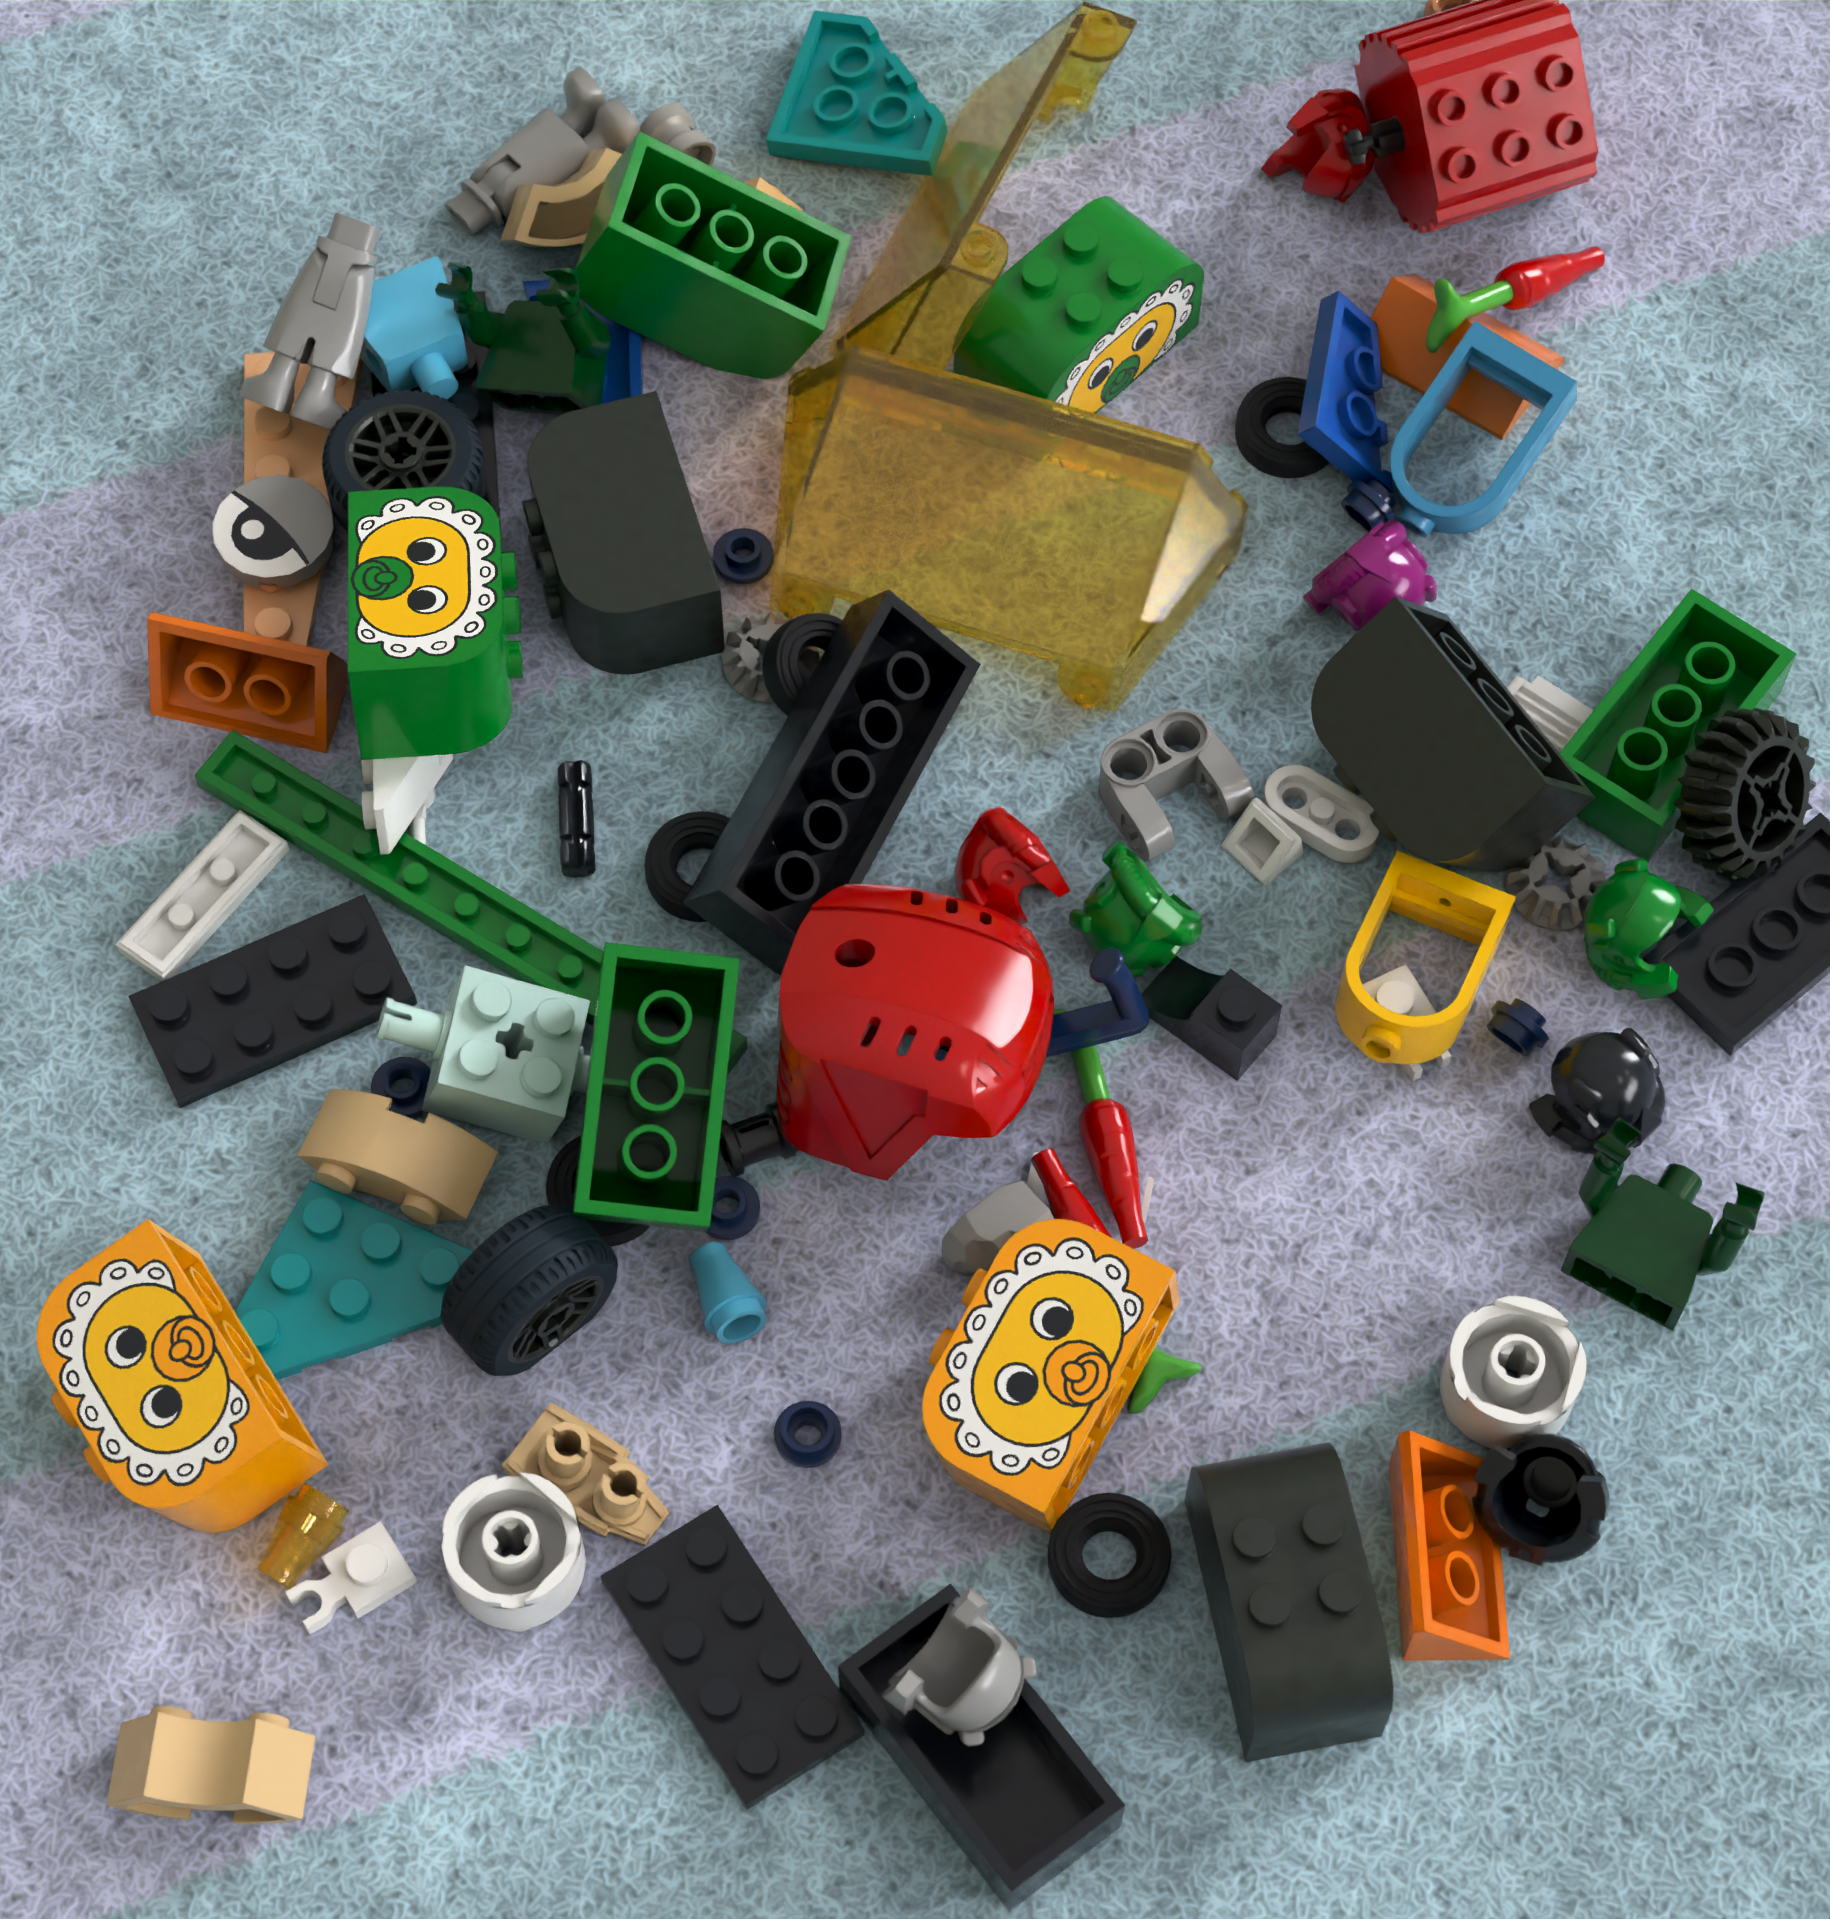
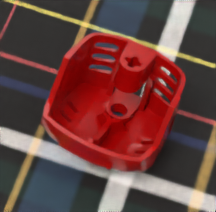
[776,884,1054,1181]

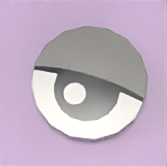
[212,475,336,588]

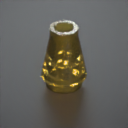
[256,1482,350,1589]

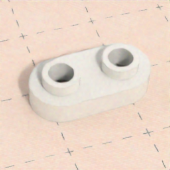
[1263,765,1380,863]

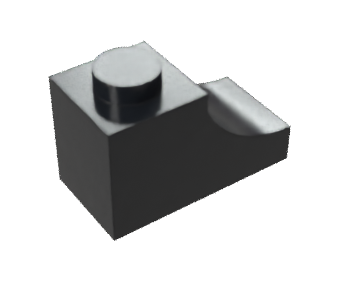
[1141,955,1282,1081]

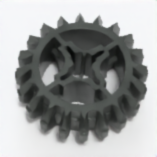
[1673,708,1816,879]

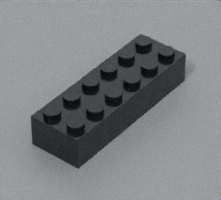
[683,589,981,975]

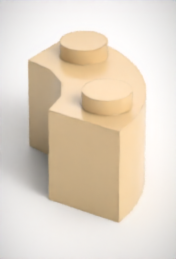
[501,148,622,248]
[297,1089,499,1225]
[106,1706,315,1824]

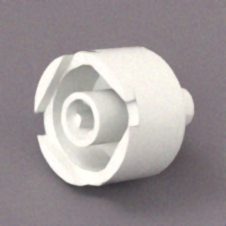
[1440,1296,1587,1449]
[442,1473,586,1632]

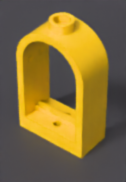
[1335,850,1516,1064]

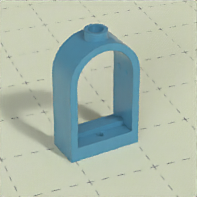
[1390,321,1577,538]

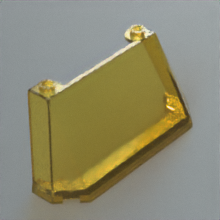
[829,1,1137,435]
[769,344,1249,712]

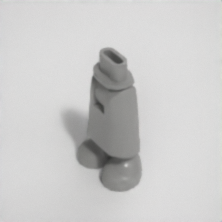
[445,67,641,236]
[239,213,381,430]

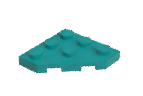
[765,10,948,176]
[235,1180,473,1380]

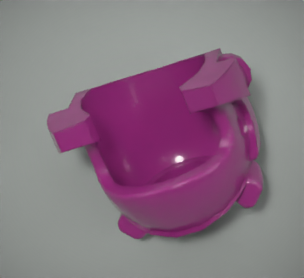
[1303,520,1437,631]

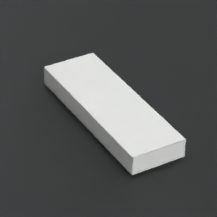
[115,810,290,982]

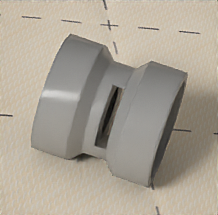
[640,103,716,166]

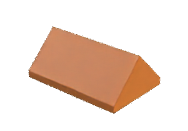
[1371,274,1565,440]
[147,612,348,754]
[1388,1430,1510,1661]

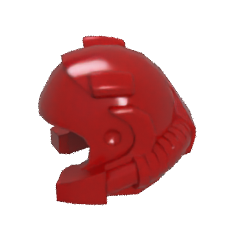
[1261,89,1376,203]
[954,806,1070,925]

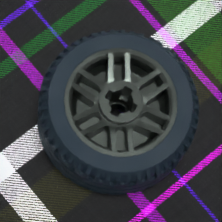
[322,390,487,532]
[440,1205,618,1376]

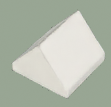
[1221,798,1303,887]

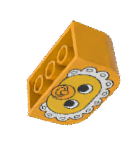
[37,1219,329,1533]
[922,1219,1180,1534]

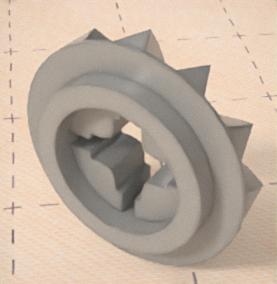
[721,611,820,703]
[1506,835,1606,930]

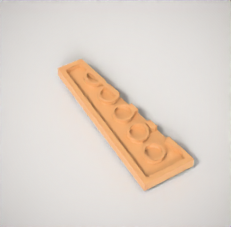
[244,352,363,647]

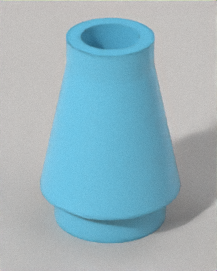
[689,1242,767,1344]

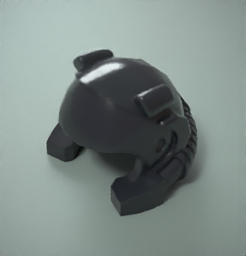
[1529,1028,1665,1155]
[1472,1433,1610,1566]

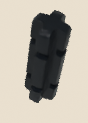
[557,760,595,878]

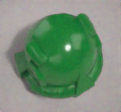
[1069,839,1203,977]
[1584,859,1714,1000]

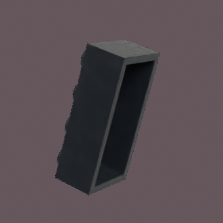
[838,1583,1125,1912]

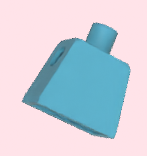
[360,256,468,399]

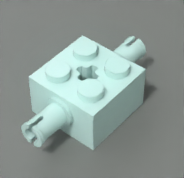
[375,965,590,1142]

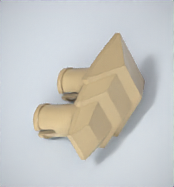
[502,1402,670,1546]

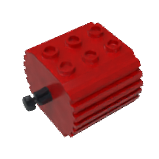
[1342,0,1598,233]

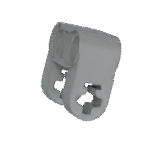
[1098,709,1255,862]

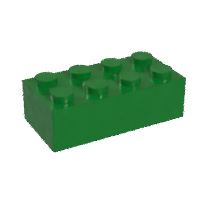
[1560,588,1797,862]

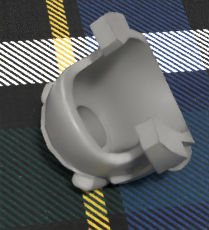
[882,1586,1036,1746]

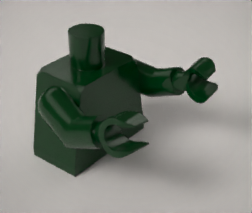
[435,262,611,414]
[1560,1117,1765,1331]

